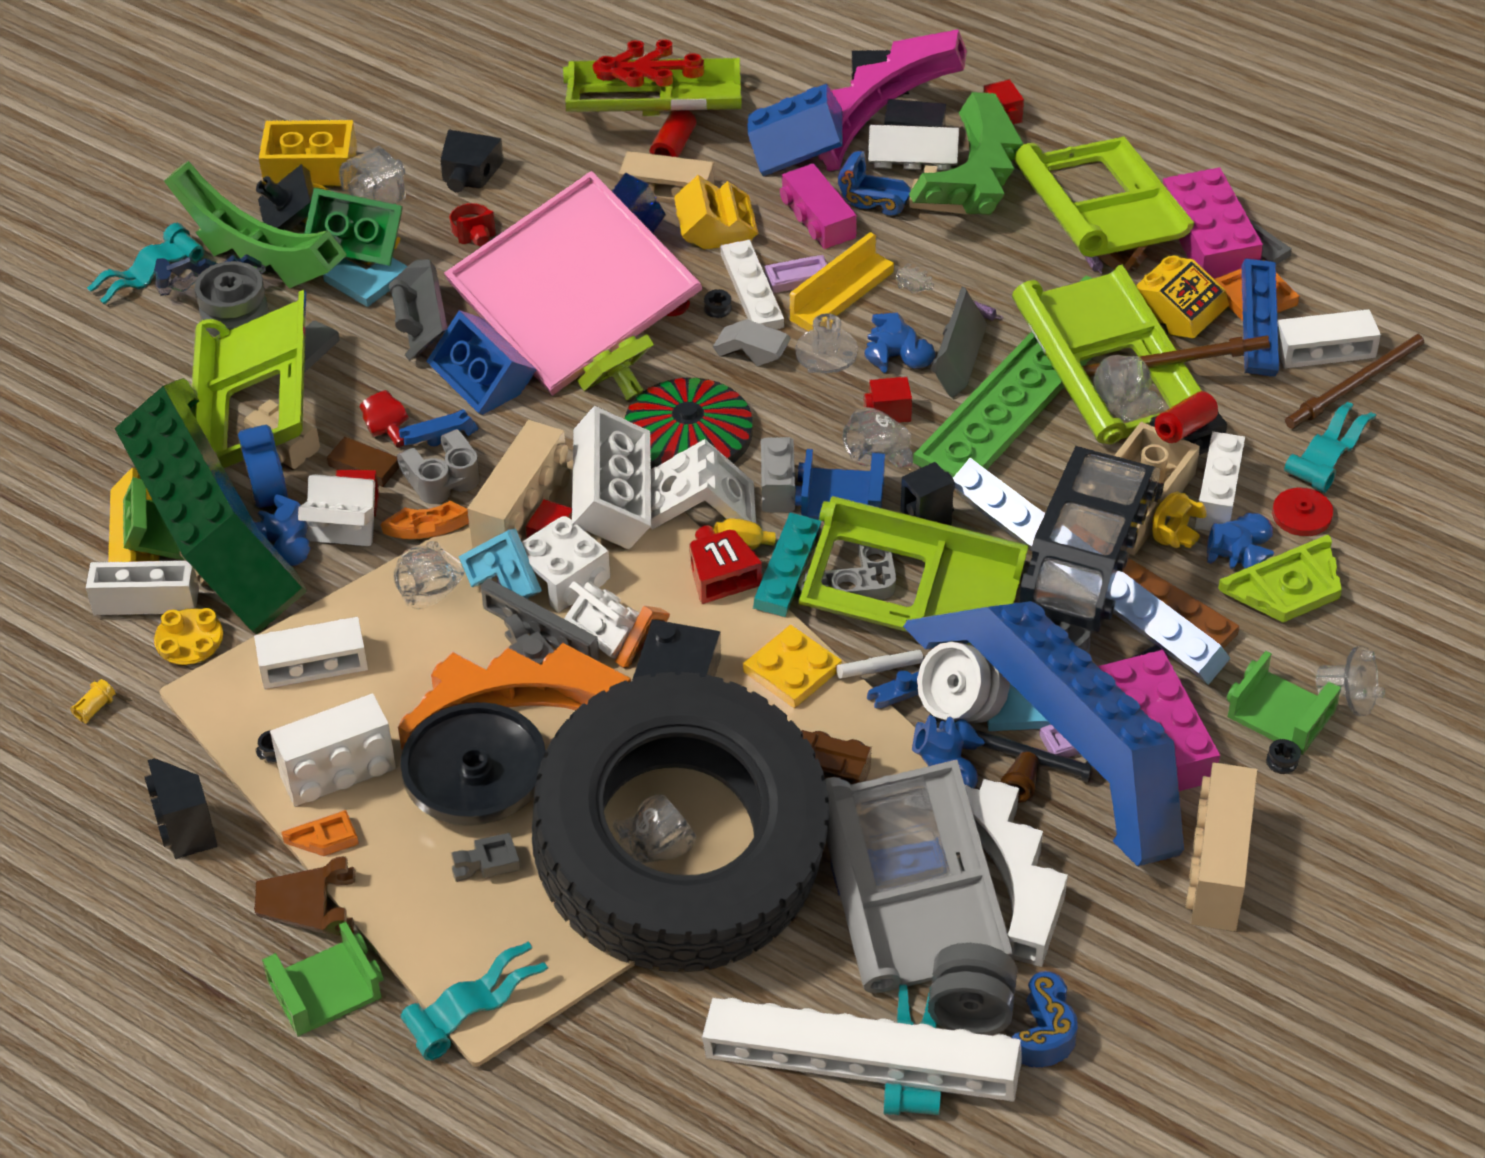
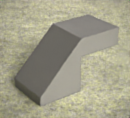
[713,319,791,366]

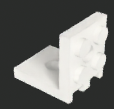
[650,439,756,530]

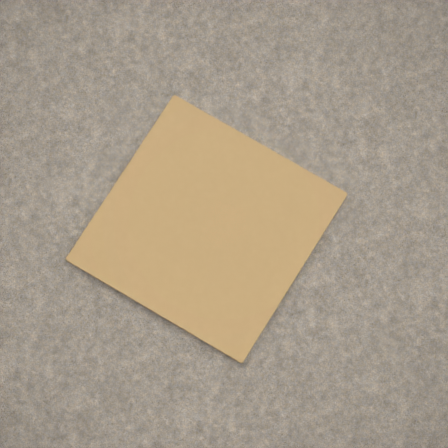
[160,460,928,1067]

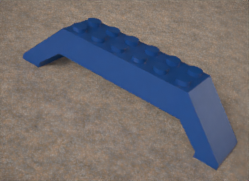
[903,601,1184,866]

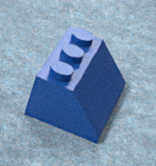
[748,83,842,176]
[426,310,537,415]

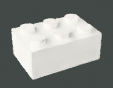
[270,693,396,807]

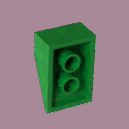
[304,188,403,266]

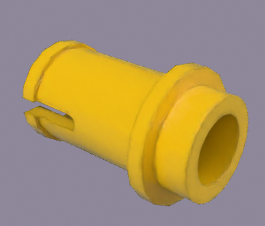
[70,679,115,724]

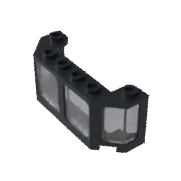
[1019,446,1164,632]

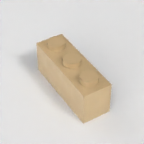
[619,151,714,204]

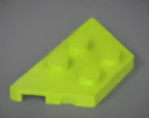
[1218,534,1342,623]

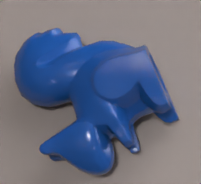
[864,313,936,373]
[254,494,311,566]
[1207,513,1274,569]
[912,715,985,789]

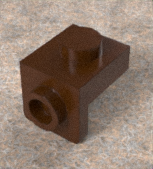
[1097,246,1147,272]

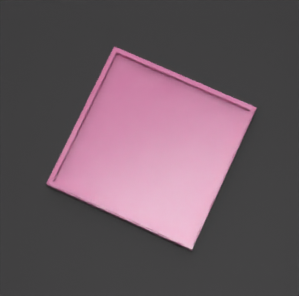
[444,171,702,396]

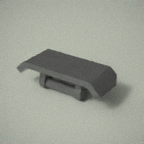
[389,259,447,361]
[931,286,987,397]

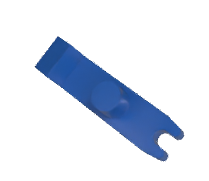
[399,409,479,446]
[867,671,919,709]

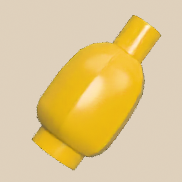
[714,518,776,550]

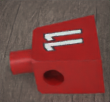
[689,525,762,604]

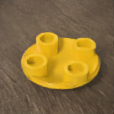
[154,608,223,665]

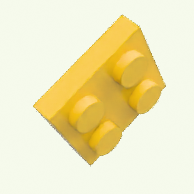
[743,624,842,709]

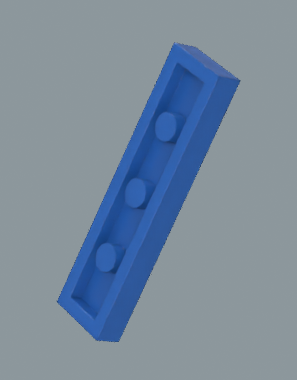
[1241,259,1279,377]

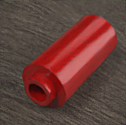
[649,110,696,158]
[1155,391,1218,444]

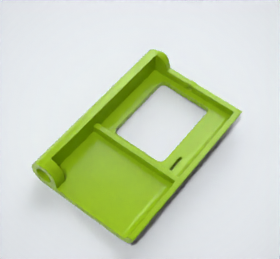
[1014,136,1194,257]

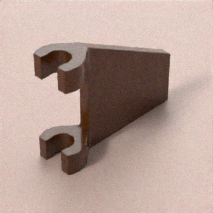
[254,856,356,936]

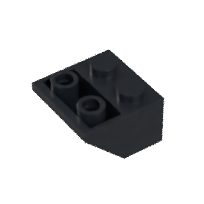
[144,758,218,859]

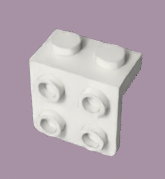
[522,516,610,613]

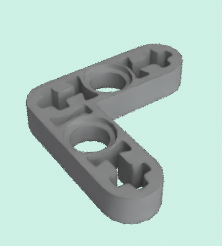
[798,544,896,600]

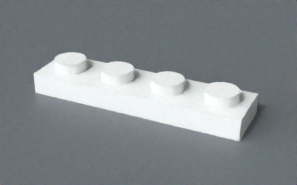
[721,240,784,329]

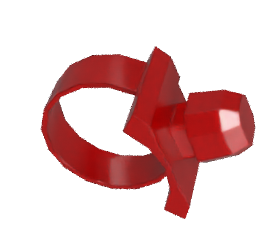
[449,203,496,247]

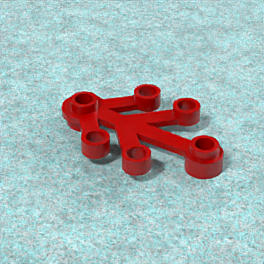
[593,39,705,87]

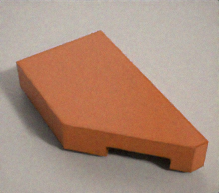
[615,606,670,668]
[281,810,359,856]

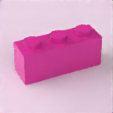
[780,163,857,249]

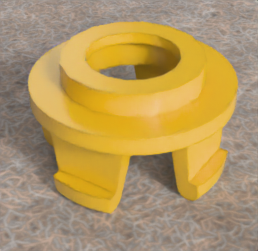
[1152,491,1207,548]

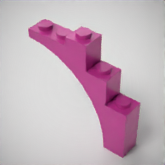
[818,29,967,171]

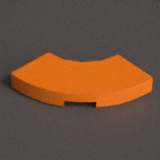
[380,501,469,539]

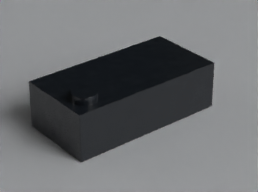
[633,619,721,678]

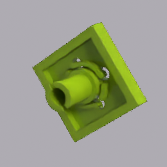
[578,334,654,401]

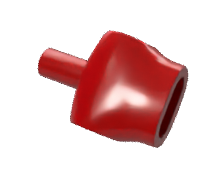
[359,390,409,448]

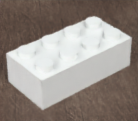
[572,406,651,549]

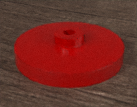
[1272,487,1333,536]

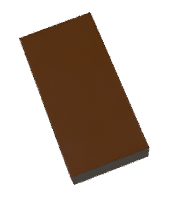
[327,436,400,487]

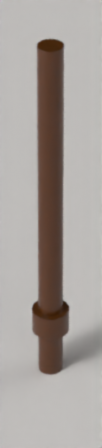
[1285,334,1424,429]
[1082,335,1270,377]

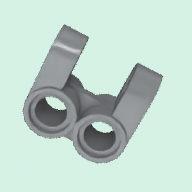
[397,429,480,504]

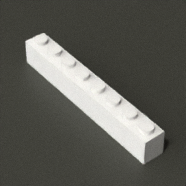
[702,998,1022,1101]

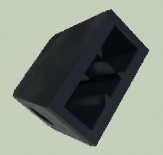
[440,129,504,193]

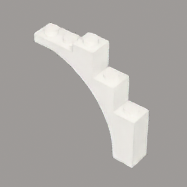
[904,779,1068,967]

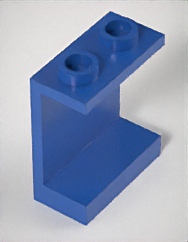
[795,449,885,520]

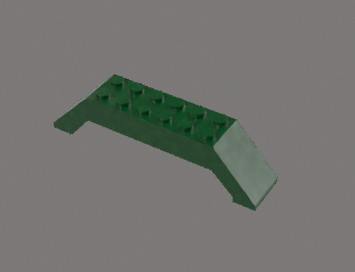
[114,378,307,635]

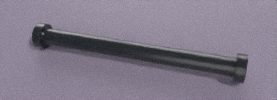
[930,713,1094,783]

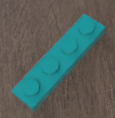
[753,513,822,617]

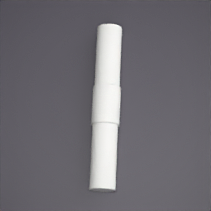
[836,650,923,679]

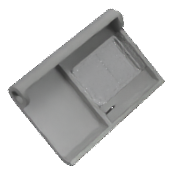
[824,760,1013,993]

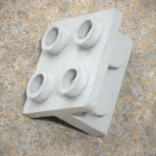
[298,474,375,546]
[564,581,640,659]

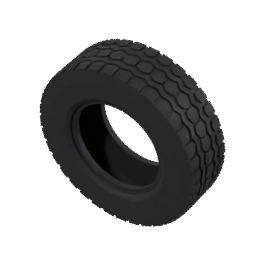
[531,672,829,972]

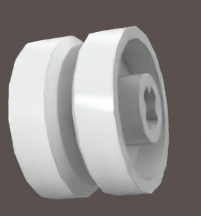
[917,642,1010,723]

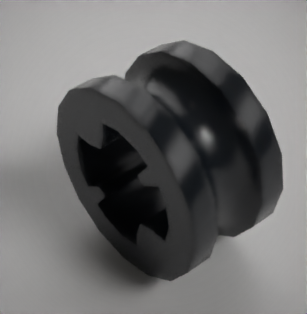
[704,289,732,318]
[1266,739,1301,774]

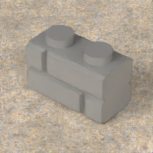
[761,437,795,512]

